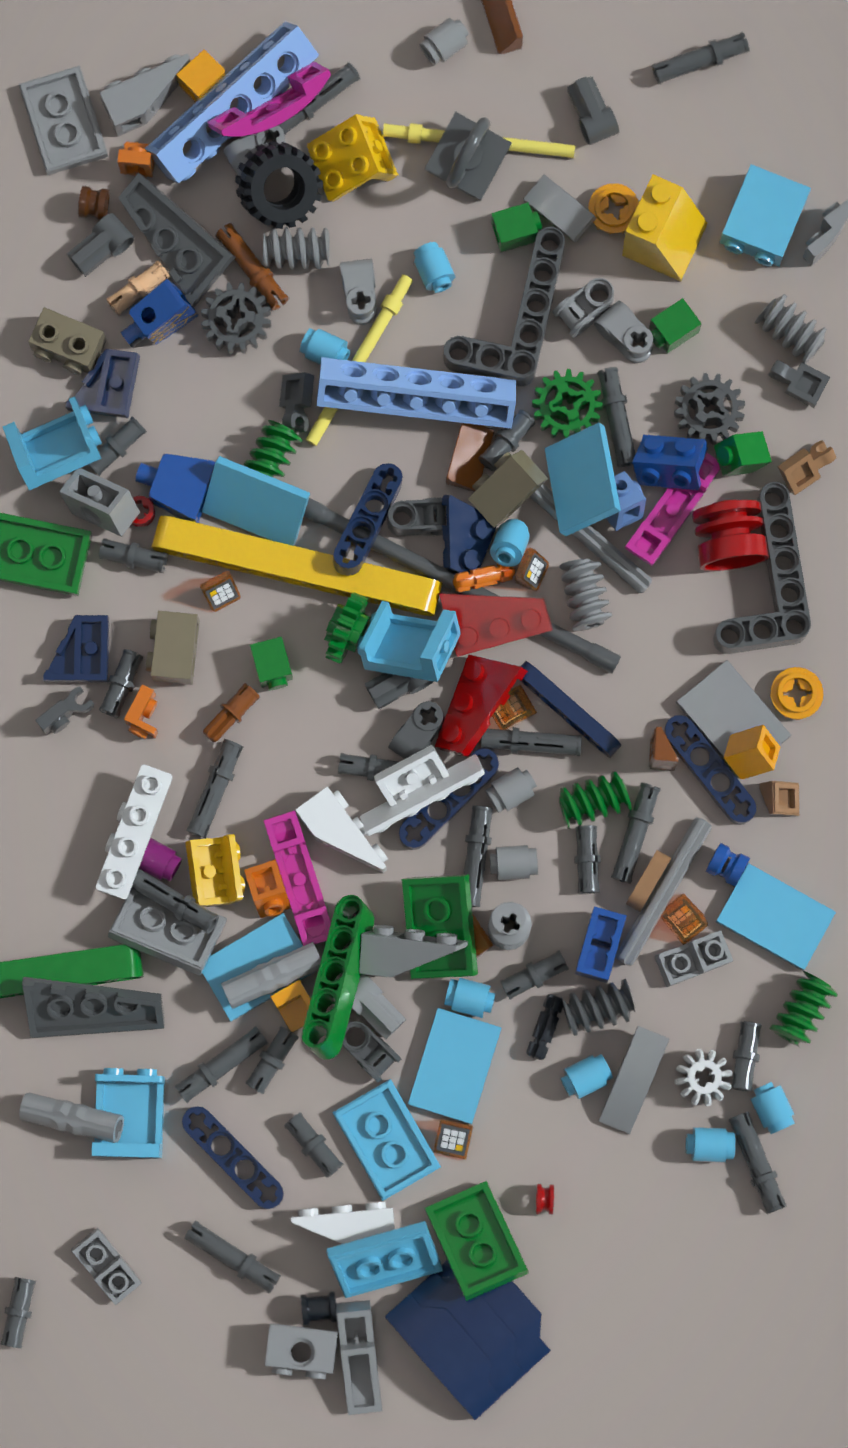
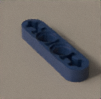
[333,463,403,576]
[520,661,622,758]
[664,715,756,825]
[399,748,499,850]
[182,1106,284,1209]

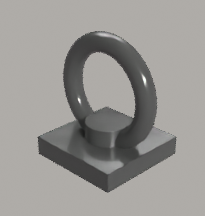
[425,111,512,201]

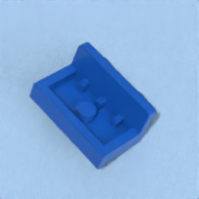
[633,435,708,490]

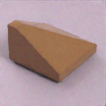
[759,781,800,816]

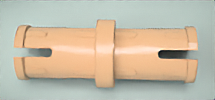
[106,260,170,316]

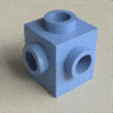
[606,471,646,531]

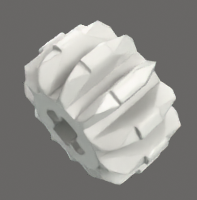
[675,1049,732,1106]

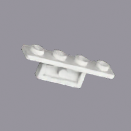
[360,745,485,836]
[96,764,173,900]

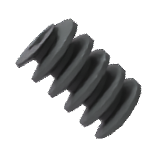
[561,979,635,1036]

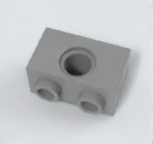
[59,468,140,537]
[265,1323,339,1379]

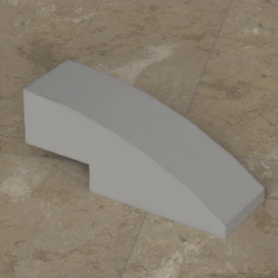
[598,1026,669,1134]
[336,1300,382,1415]

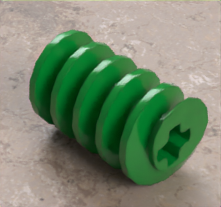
[244,420,302,477]
[559,771,632,829]
[769,971,838,1046]

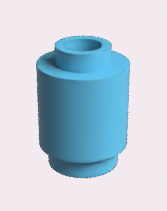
[414,242,456,293]
[300,328,350,365]
[490,519,530,567]
[444,978,495,1018]
[561,1054,613,1099]
[750,1082,795,1134]
[685,1127,735,1163]

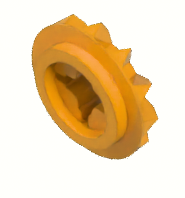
[588,183,639,235]
[770,667,824,720]

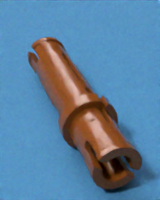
[215,223,289,311]

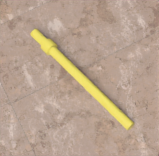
[383,123,575,158]
[305,274,413,446]

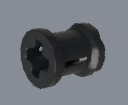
[301,1291,337,1325]

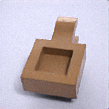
[777,440,837,495]

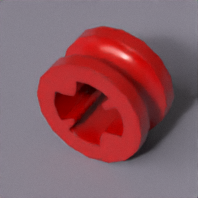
[132,495,155,527]
[536,1184,554,1215]

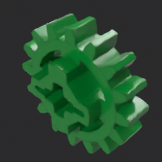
[532,369,603,439]
[324,592,370,664]

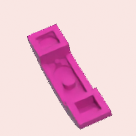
[207,62,331,137]
[625,452,720,566]
[263,810,331,946]

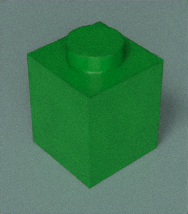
[491,202,542,253]
[649,298,702,354]
[714,431,772,477]
[250,636,293,690]

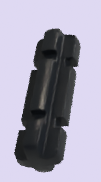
[526,994,563,1060]

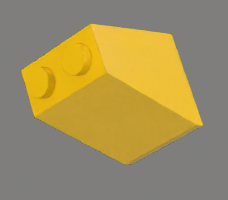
[622,174,708,282]

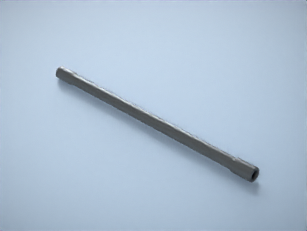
[304,498,621,674]

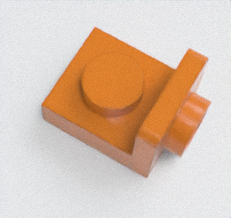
[117,142,155,178]
[124,684,158,740]
[244,859,291,918]

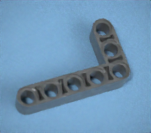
[444,227,565,386]
[713,482,811,654]

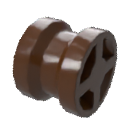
[78,185,110,221]

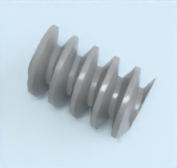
[263,227,329,269]
[755,294,827,364]
[559,559,612,631]
[488,902,532,950]

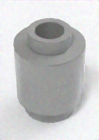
[420,18,469,64]
[485,767,537,813]
[490,845,538,880]

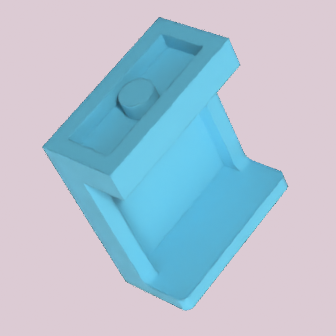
[720,164,811,267]
[3,396,102,490]
[357,601,461,682]
[92,1068,165,1158]

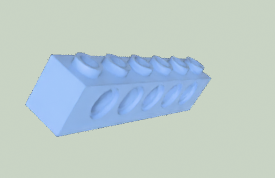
[145,21,319,184]
[316,357,516,429]

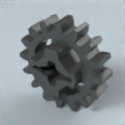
[201,282,272,354]
[674,373,745,445]

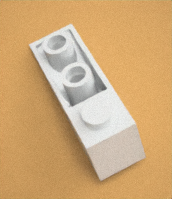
[295,786,388,873]
[291,1202,395,1244]

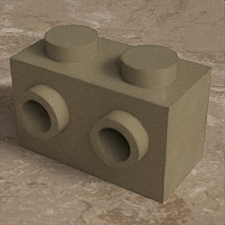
[28,307,107,375]
[468,450,548,527]
[146,610,200,685]

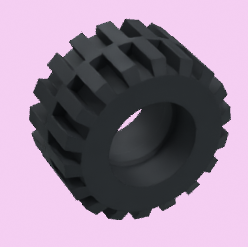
[235,141,323,229]

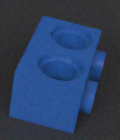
[575,906,627,983]

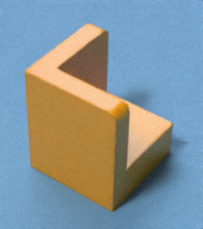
[176,49,225,103]
[723,725,781,779]
[270,979,311,1032]

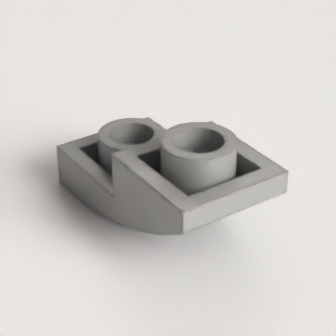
[523,175,596,243]
[803,200,848,266]
[654,930,733,987]
[71,1227,142,1305]

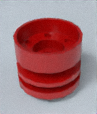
[692,499,769,571]

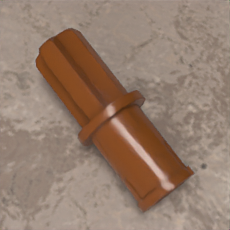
[203,683,260,742]

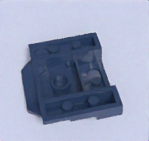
[385,1260,551,1420]

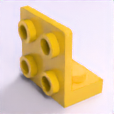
[307,114,399,201]

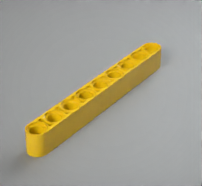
[151,515,442,616]

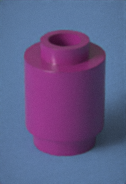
[139,837,182,882]

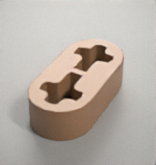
[626,850,671,912]

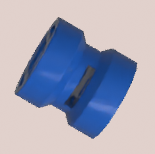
[705,842,750,887]

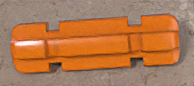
[452,563,515,592]

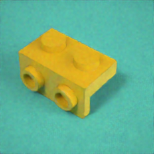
[185,834,245,907]

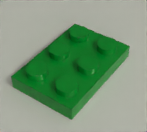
[0,513,92,596]
[402,874,478,979]
[425,1181,529,1301]

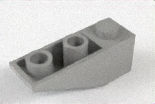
[100,53,190,136]
[359,925,468,978]

